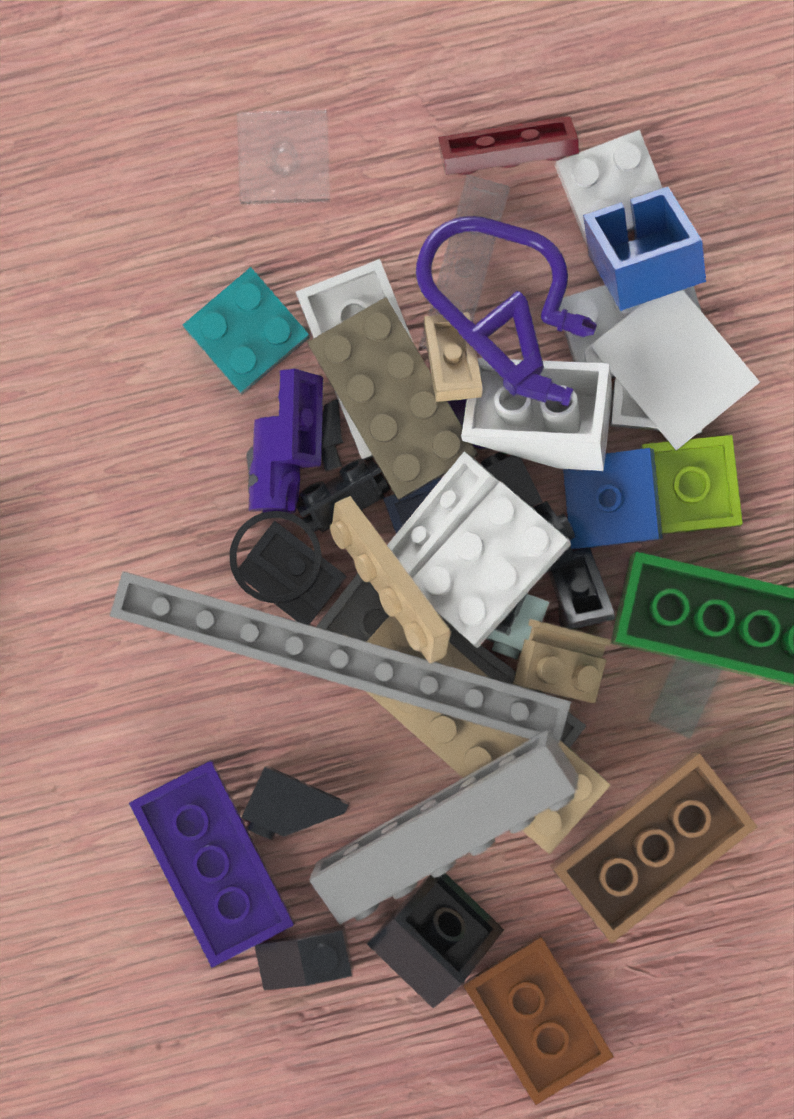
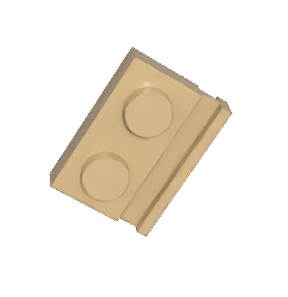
[513,619,611,704]

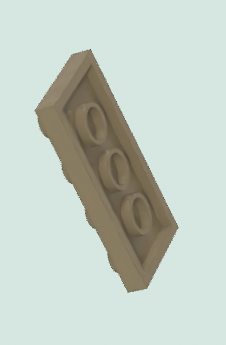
[307,297,478,501]

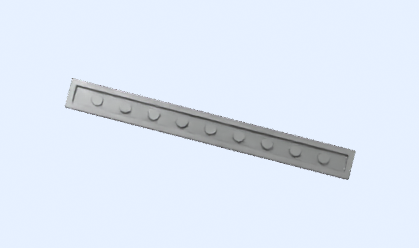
[110,571,571,745]

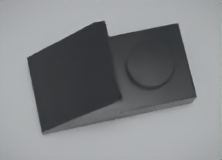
[548,548,615,629]

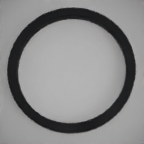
[229,511,322,603]

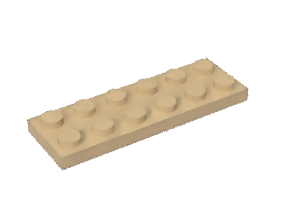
[366,615,611,855]

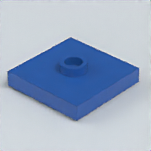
[563,448,663,550]

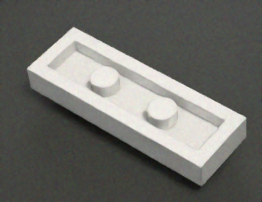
[387,452,499,578]

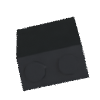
[367,873,504,1009]

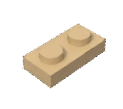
[424,312,482,402]

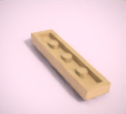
[330,496,451,664]

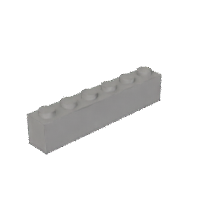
[309,729,579,925]

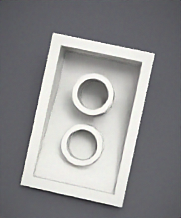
[461,358,613,471]

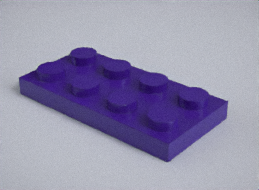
[129,760,295,968]

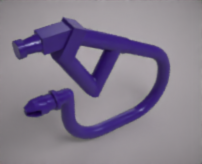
[416,216,597,406]

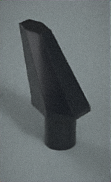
[321,399,343,472]

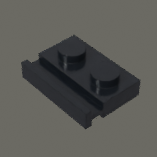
[238,520,347,625]

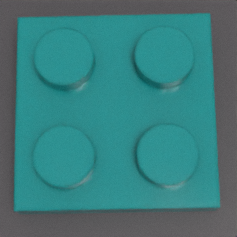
[182,267,310,395]

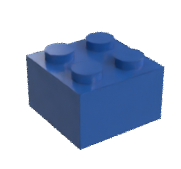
[583,186,706,311]

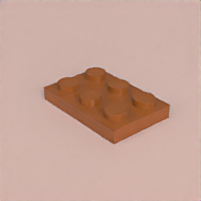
[463,935,614,1106]

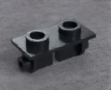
[296,458,390,533]

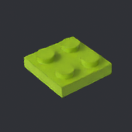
[640,435,743,535]

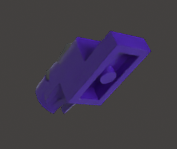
[246,368,323,514]

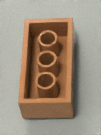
[550,752,758,944]

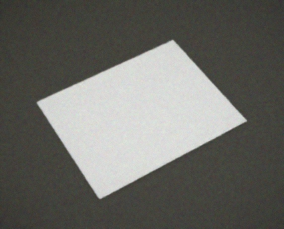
[590,290,760,450]

